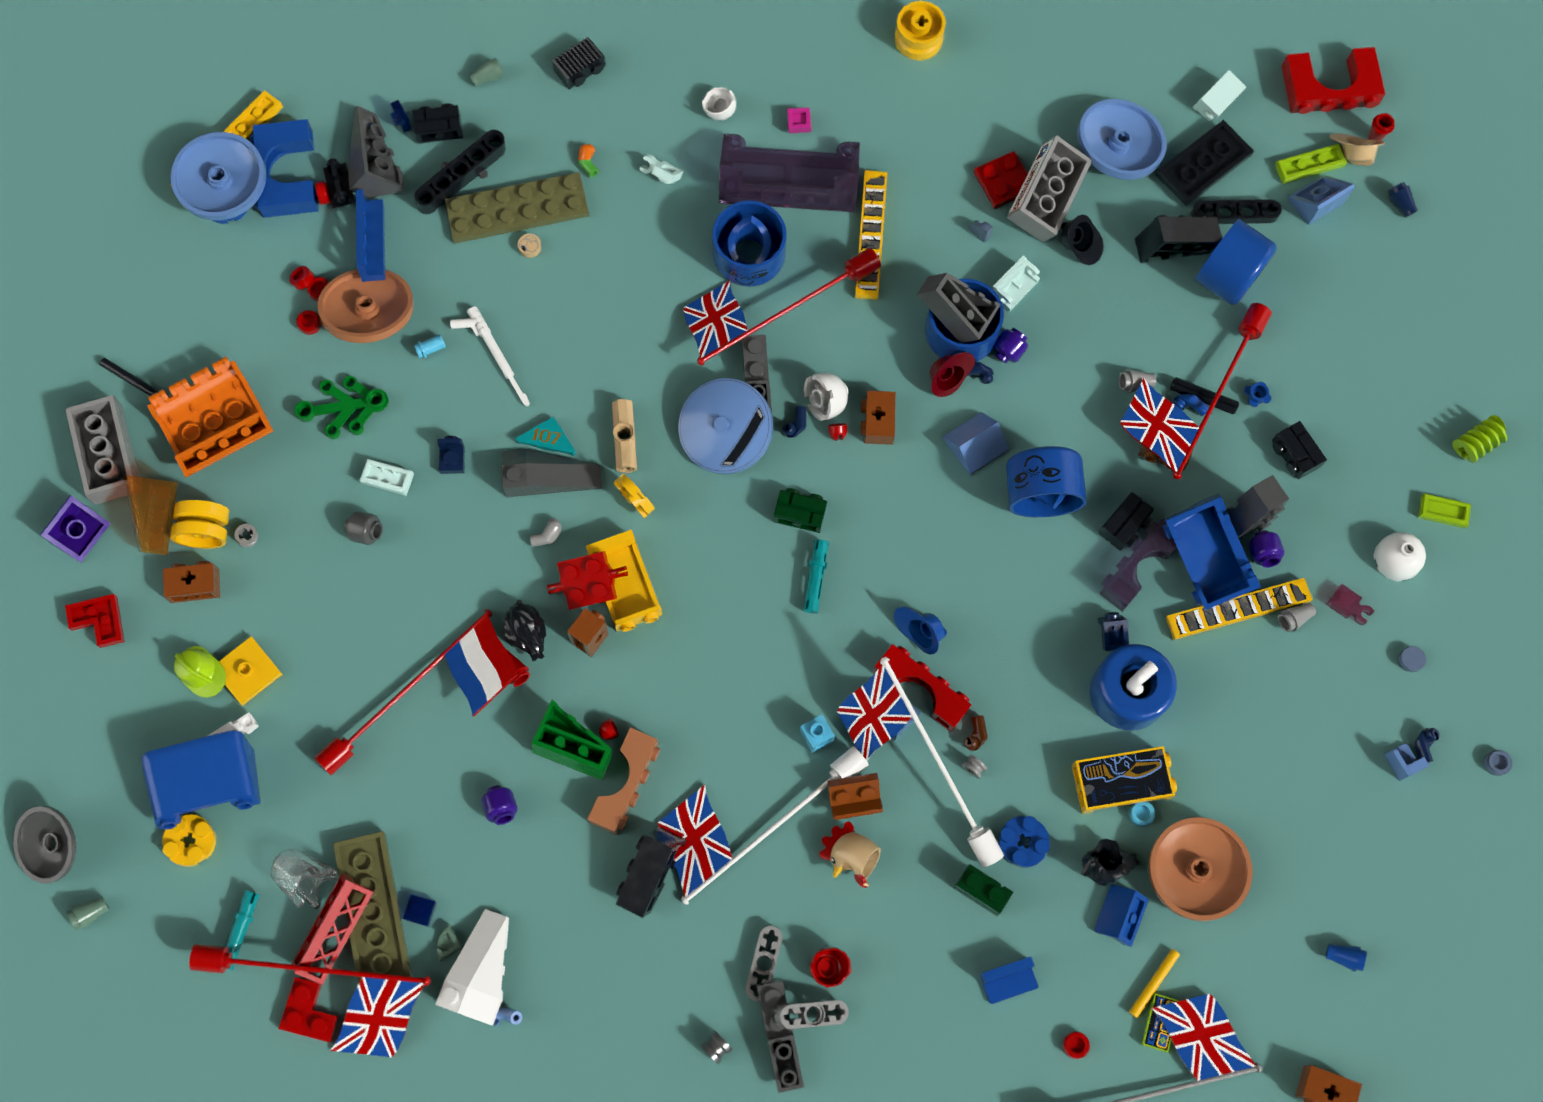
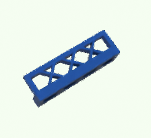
[356,189,386,282]

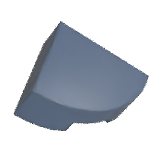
[968,220,993,243]

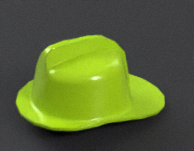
[174,646,226,698]

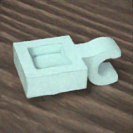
[640,154,683,184]

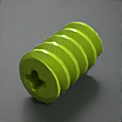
[1452,415,1507,463]

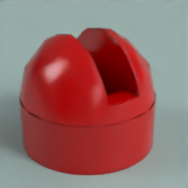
[828,423,847,441]
[598,718,619,740]

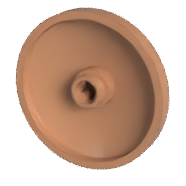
[317,269,414,343]
[1148,817,1253,921]

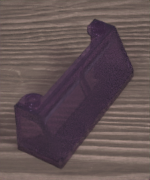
[719,133,860,212]

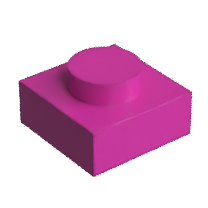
[787,108,811,133]

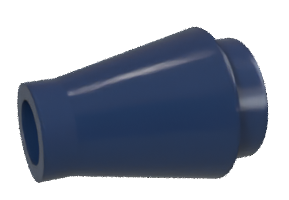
[1387,182,1418,218]

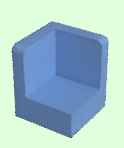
[1384,744,1429,781]

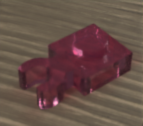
[1326,584,1374,626]

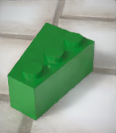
[531,700,612,780]

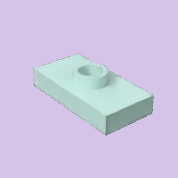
[359,459,414,496]

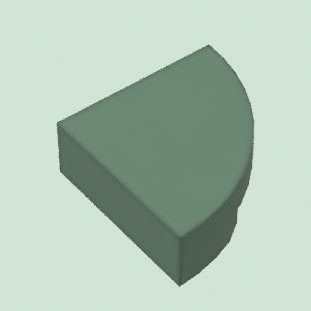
[436,925,463,961]

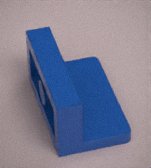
[1094,884,1149,947]
[980,956,1038,1004]

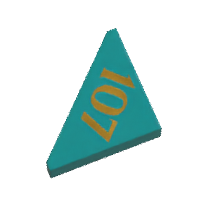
[515,416,576,456]

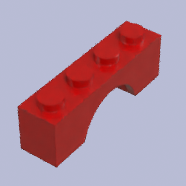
[873,644,972,732]

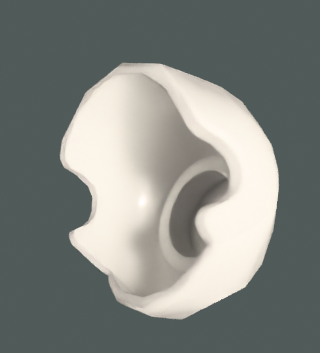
[702,87,736,121]

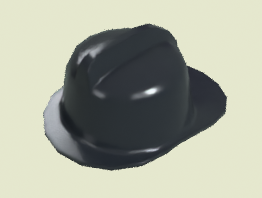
[1061,215,1104,265]

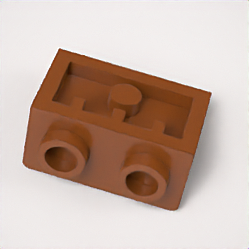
[827,773,883,820]

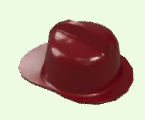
[929,352,975,397]

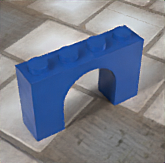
[250,119,319,218]

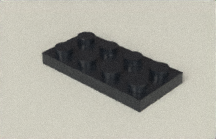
[1156,120,1254,206]

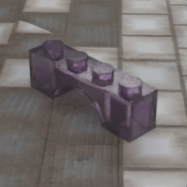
[1100,517,1177,612]

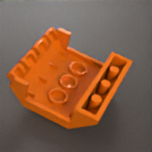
[147,356,273,478]

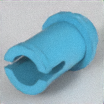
[414,334,446,359]

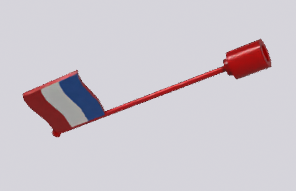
[314,609,518,776]

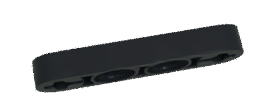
[1191,199,1282,224]

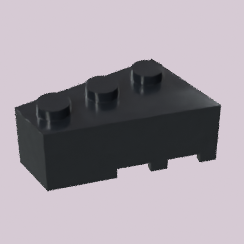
[1135,215,1222,263]

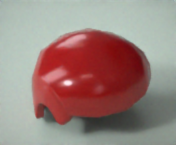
[810,947,851,987]

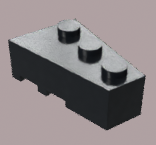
[616,827,687,918]

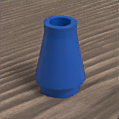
[1326,944,1367,972]

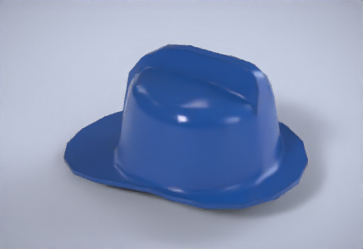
[894,606,947,655]

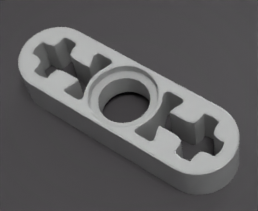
[746,926,782,1002]
[775,1000,849,1029]

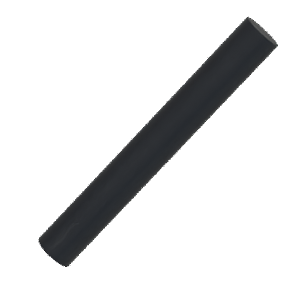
[100,358,159,396]

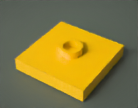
[219,636,283,706]

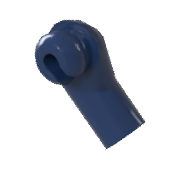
[967,362,994,384]
[782,406,806,438]
[1415,728,1439,763]

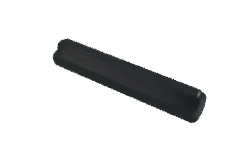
[1170,377,1239,414]

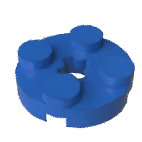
[998,816,1050,868]

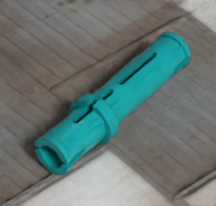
[803,539,829,614]
[224,890,260,970]

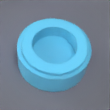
[1128,802,1155,827]

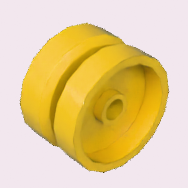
[894,1,946,61]
[170,500,230,549]

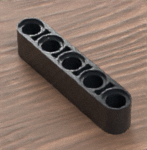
[414,130,506,214]

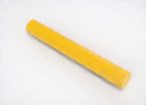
[1129,949,1180,1018]

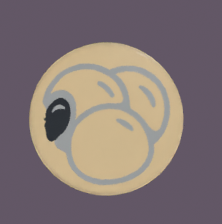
[518,233,542,258]

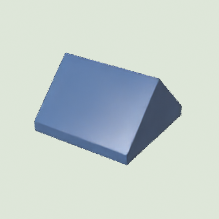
[1288,175,1354,225]
[943,412,1009,475]

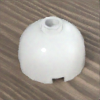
[804,372,848,421]
[1374,532,1426,581]

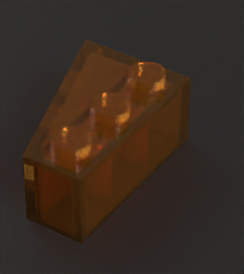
[123,475,178,555]

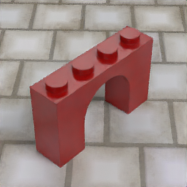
[1281,47,1386,114]

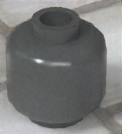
[344,511,383,545]

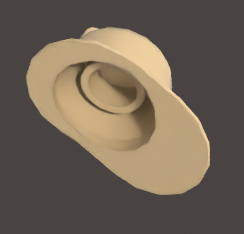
[1329,134,1385,166]

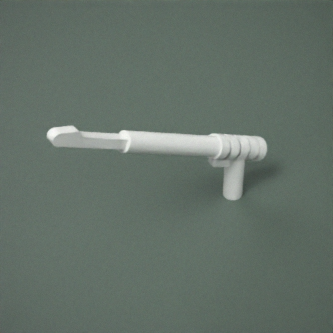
[450,306,530,407]

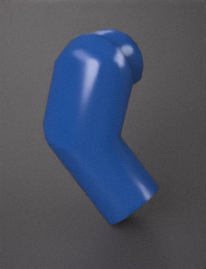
[1173,394,1209,416]

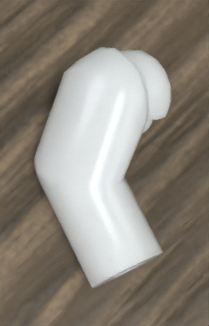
[1126,661,1158,696]

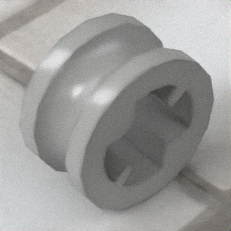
[234,524,258,547]
[962,755,987,779]

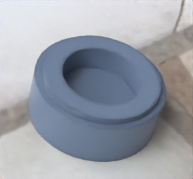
[1399,646,1426,672]
[1484,750,1512,776]

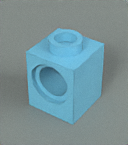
[800,714,835,753]

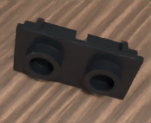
[323,158,355,209]

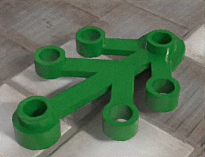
[294,376,389,439]

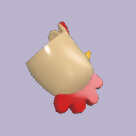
[819,821,881,888]

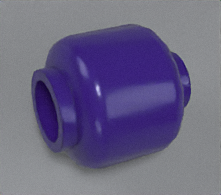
[993,328,1028,364]
[1249,530,1284,568]
[481,785,518,825]

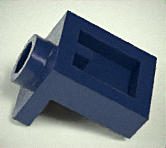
[437,436,465,474]
[1098,612,1129,651]

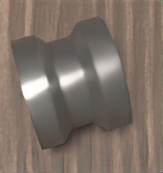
[700,1030,733,1065]

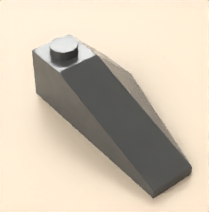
[348,106,404,198]
[501,449,602,497]

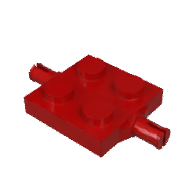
[547,551,628,610]

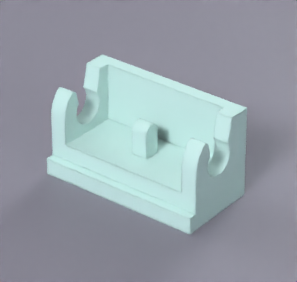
[1192,70,1246,121]
[992,255,1040,312]

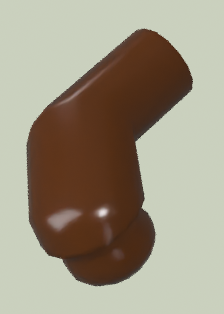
[964,715,988,751]

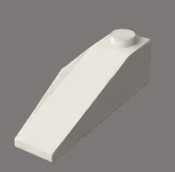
[435,909,509,1026]

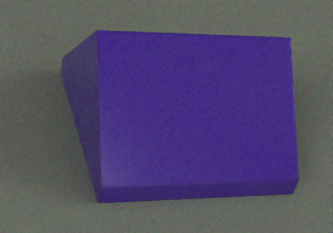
[40,495,111,563]

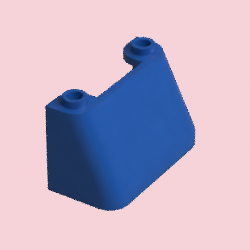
[1162,493,1261,610]
[141,731,261,829]

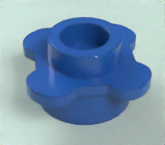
[1244,382,1271,407]

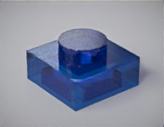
[390,100,412,132]
[403,894,437,927]

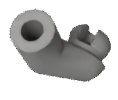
[530,518,562,547]

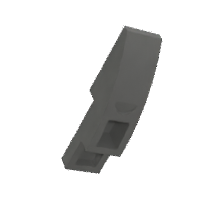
[742,335,772,413]
[757,979,804,1093]

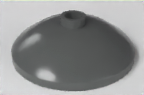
[13,806,76,883]

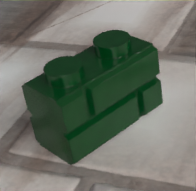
[773,488,827,533]
[954,864,1013,916]

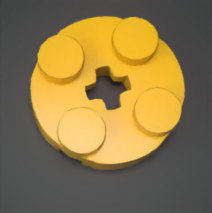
[613,473,655,518]
[162,814,216,867]

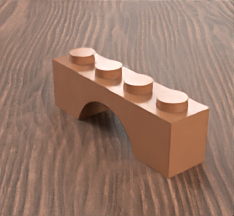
[587,727,661,835]

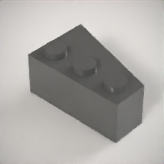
[917,273,1001,343]
[1225,475,1289,539]

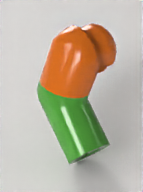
[578,144,599,178]

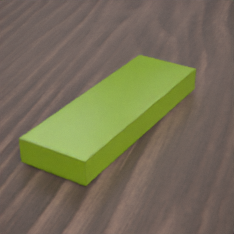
[1274,143,1347,184]

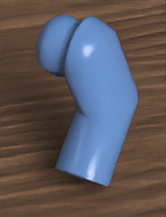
[493,1008,522,1026]

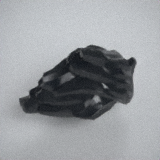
[504,600,546,661]
[1081,839,1141,886]

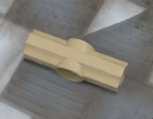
[612,399,637,473]

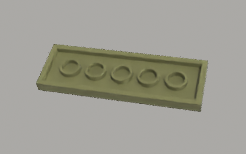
[445,172,589,244]
[333,831,412,984]

